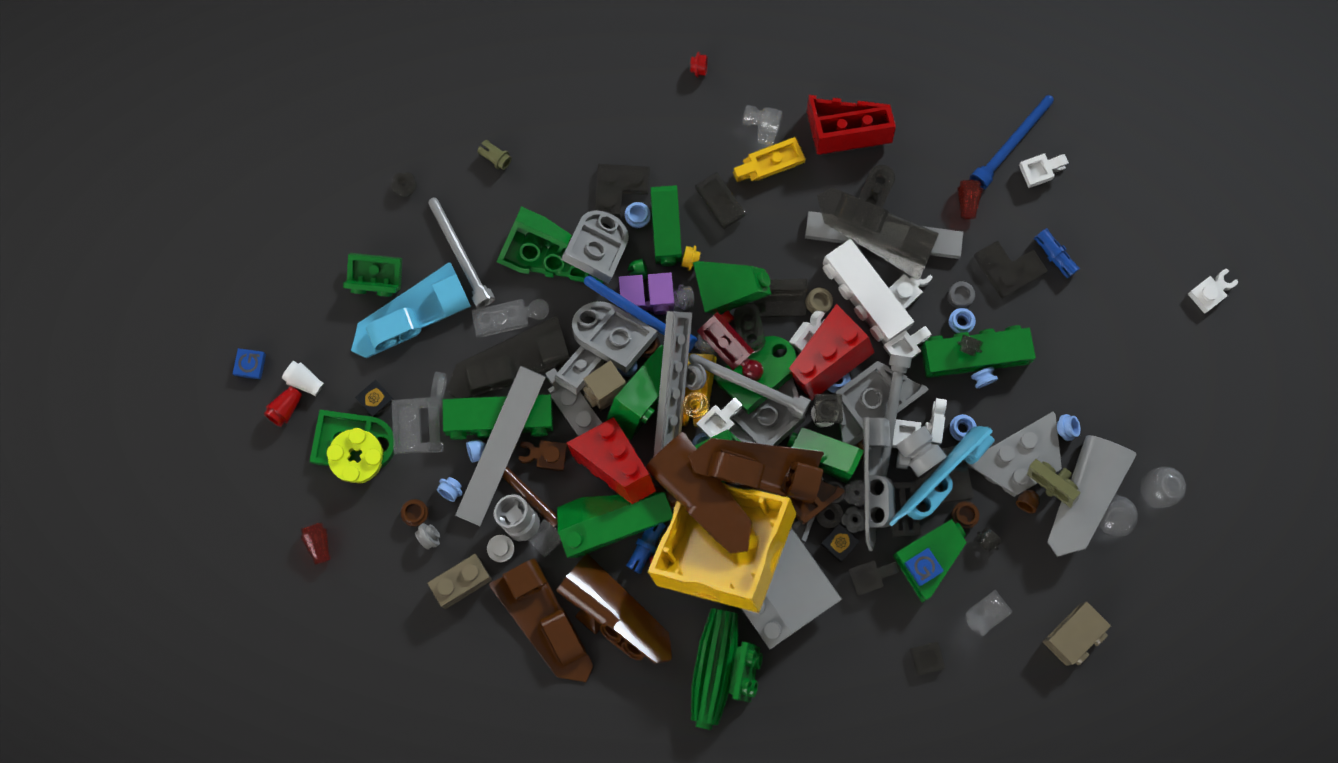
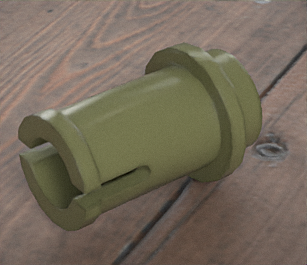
[478,140,512,170]

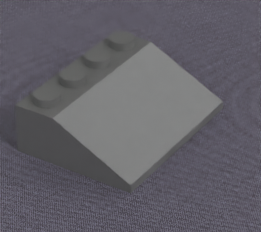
[742,527,842,649]

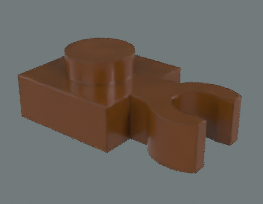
[518,440,567,472]

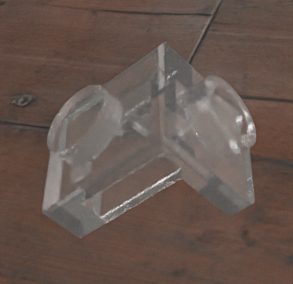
[965,590,1013,636]

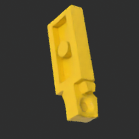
[733,137,806,182]

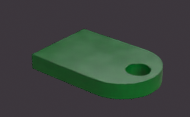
[713,336,797,414]
[310,410,396,468]

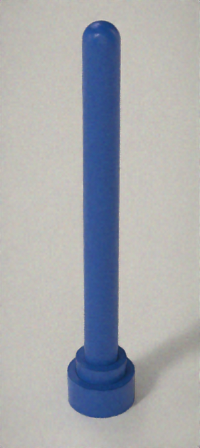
[970,95,1054,190]
[584,276,697,353]

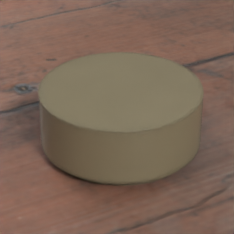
[805,288,833,314]

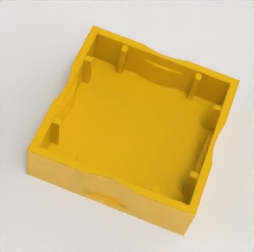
[648,482,796,613]

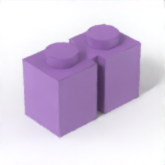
[619,272,674,317]

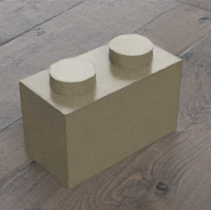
[583,360,626,411]
[427,554,492,609]
[1042,602,1111,666]

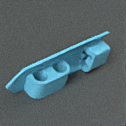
[351,263,471,358]
[889,426,995,526]

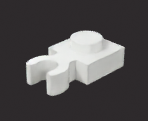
[889,265,932,310]
[1188,269,1238,314]
[789,311,825,354]
[925,398,947,445]

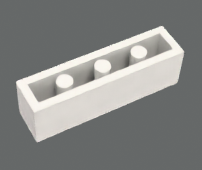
[823,239,914,344]

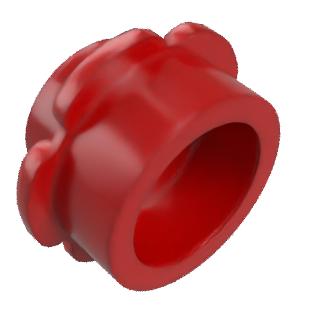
[690,52,708,77]

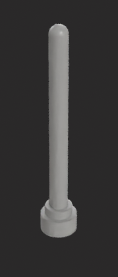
[429,198,495,309]
[689,354,811,420]
[878,354,912,483]

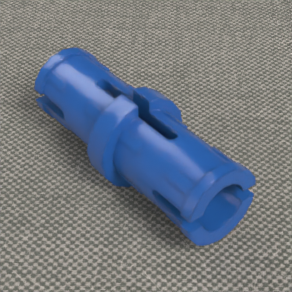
[1034,228,1080,279]
[626,523,666,574]

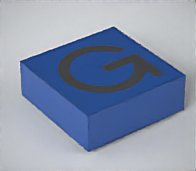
[233,348,266,380]
[904,548,944,587]

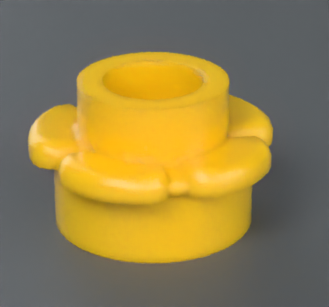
[681,245,701,271]

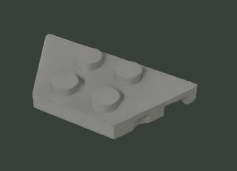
[834,361,929,446]
[729,377,806,446]
[965,411,1062,497]

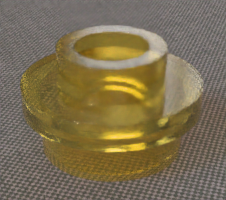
[683,392,710,419]

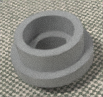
[686,363,707,390]
[415,523,440,549]

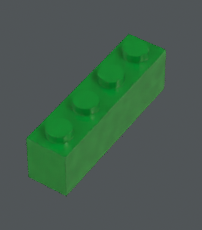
[921,325,1036,378]
[443,395,553,440]

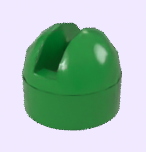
[628,258,648,280]

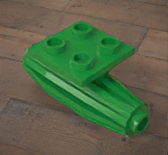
[691,609,763,730]

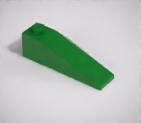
[496,206,603,283]
[557,492,673,558]

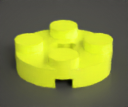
[327,428,383,483]

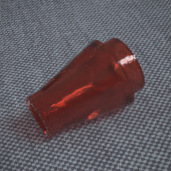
[957,180,983,219]
[300,522,331,565]

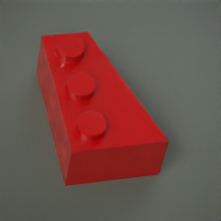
[807,95,896,155]
[789,304,875,401]
[567,417,656,504]

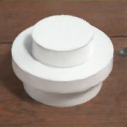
[487,535,514,562]

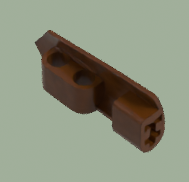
[646,432,752,554]
[688,438,824,504]
[556,554,672,664]
[489,558,594,682]

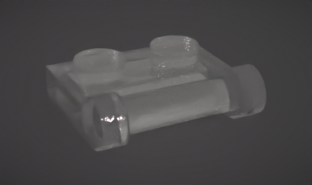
[392,397,443,455]

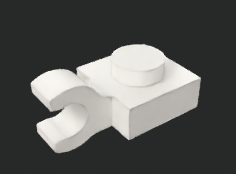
[1019,153,1069,188]
[883,326,932,359]
[696,398,742,438]
[892,419,921,469]

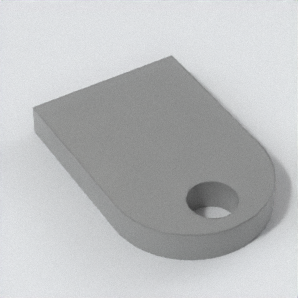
[561,211,629,284]
[572,302,658,373]

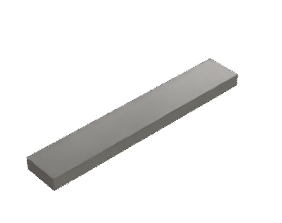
[805,211,963,259]
[653,311,692,458]
[455,366,546,526]

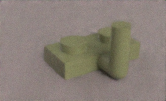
[1027,459,1081,508]

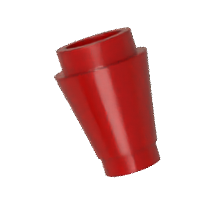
[264,386,303,427]

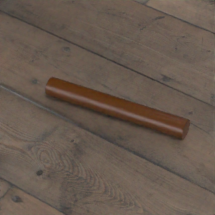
[502,467,558,528]

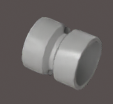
[896,426,947,477]
[494,494,540,542]

